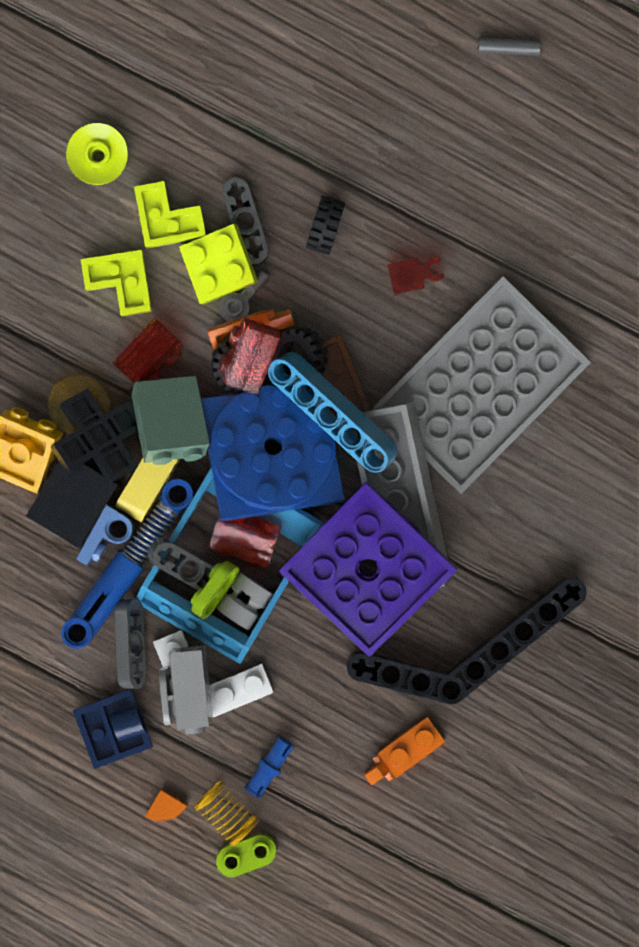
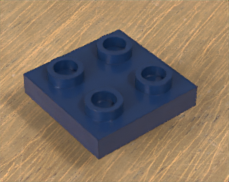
[73,689,153,769]

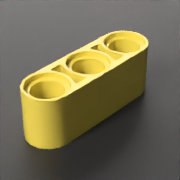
[115,459,181,523]

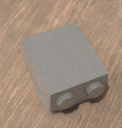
[159,645,213,734]

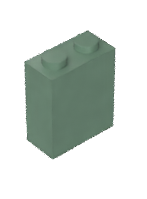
[131,376,210,465]

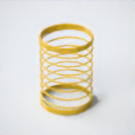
[194,780,259,847]

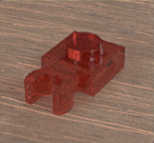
[387,257,444,296]

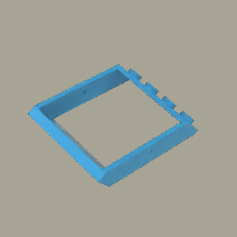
[136,469,323,664]

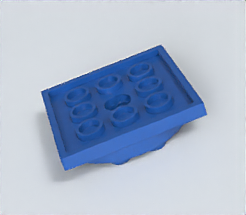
[201,385,345,522]

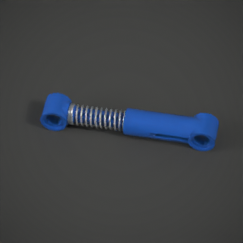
[61,479,195,649]

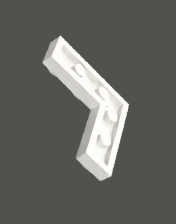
[153,630,274,717]

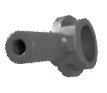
[219,270,270,322]

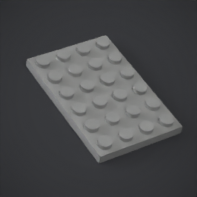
[373,276,591,494]

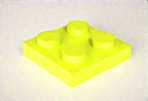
[179,224,258,304]

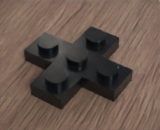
[51,388,138,485]

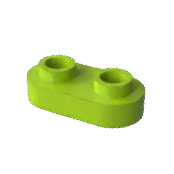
[191,561,239,619]
[216,833,276,877]

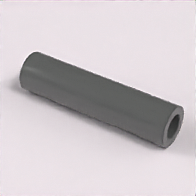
[478,37,541,56]

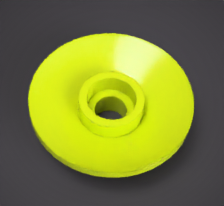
[66,123,128,185]

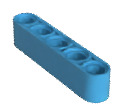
[268,352,398,473]

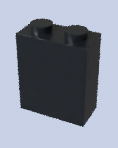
[26,460,121,549]

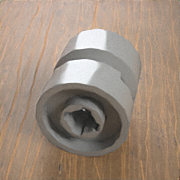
[216,572,273,630]

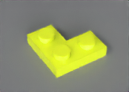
[134,181,206,249]
[81,250,152,317]

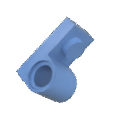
[76,505,135,565]

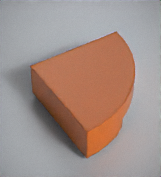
[145,788,188,821]

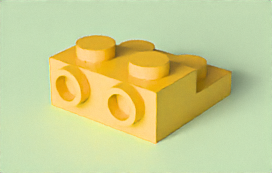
[0,407,63,494]

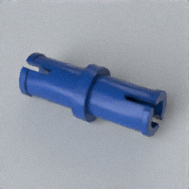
[244,736,295,799]

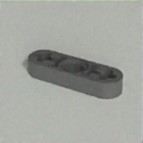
[222,178,269,266]
[148,539,214,590]
[115,599,146,689]

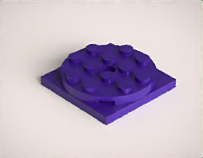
[279,481,457,657]

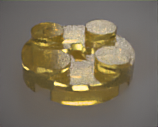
[48,374,111,434]

